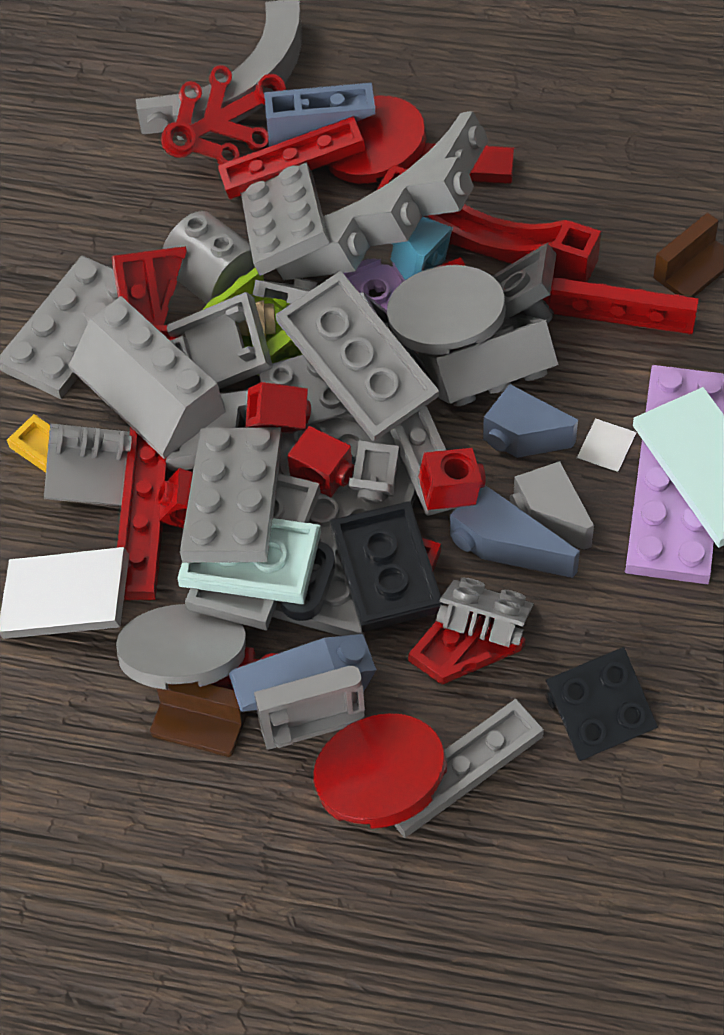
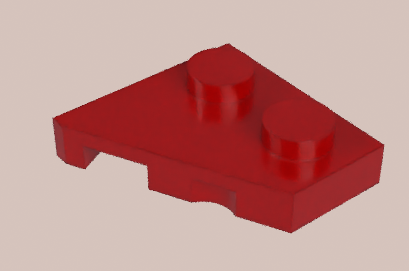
[112,246,187,325]
[408,611,526,685]

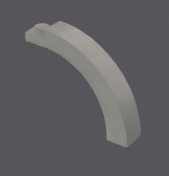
[136,0,302,141]

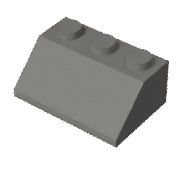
[416,314,558,406]

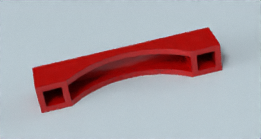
[377,165,601,282]

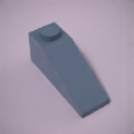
[264,83,375,147]
[450,485,580,578]
[229,634,376,712]

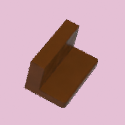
[653,212,724,298]
[150,681,248,757]

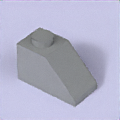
[510,461,594,550]

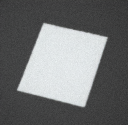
[577,418,637,472]

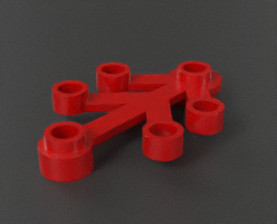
[161,65,286,165]

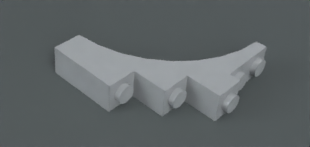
[276,111,488,280]

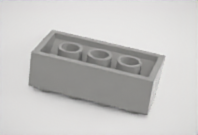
[69,296,226,459]

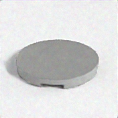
[387,265,506,355]
[116,604,246,690]

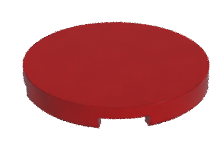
[326,96,427,184]
[313,714,447,829]

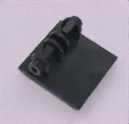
[545,647,658,761]

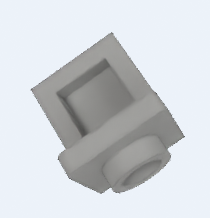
[349,441,401,501]

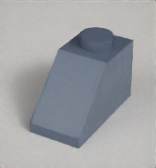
[483,384,578,458]

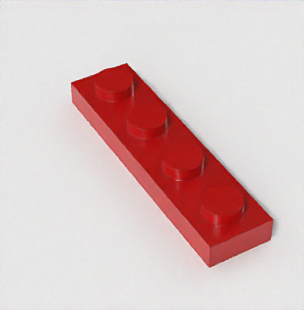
[218,116,366,200]
[543,278,699,334]

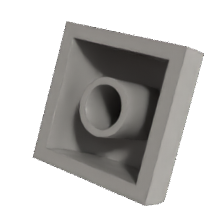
[162,211,255,304]

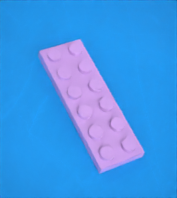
[625,365,724,585]

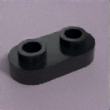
[280,541,335,621]

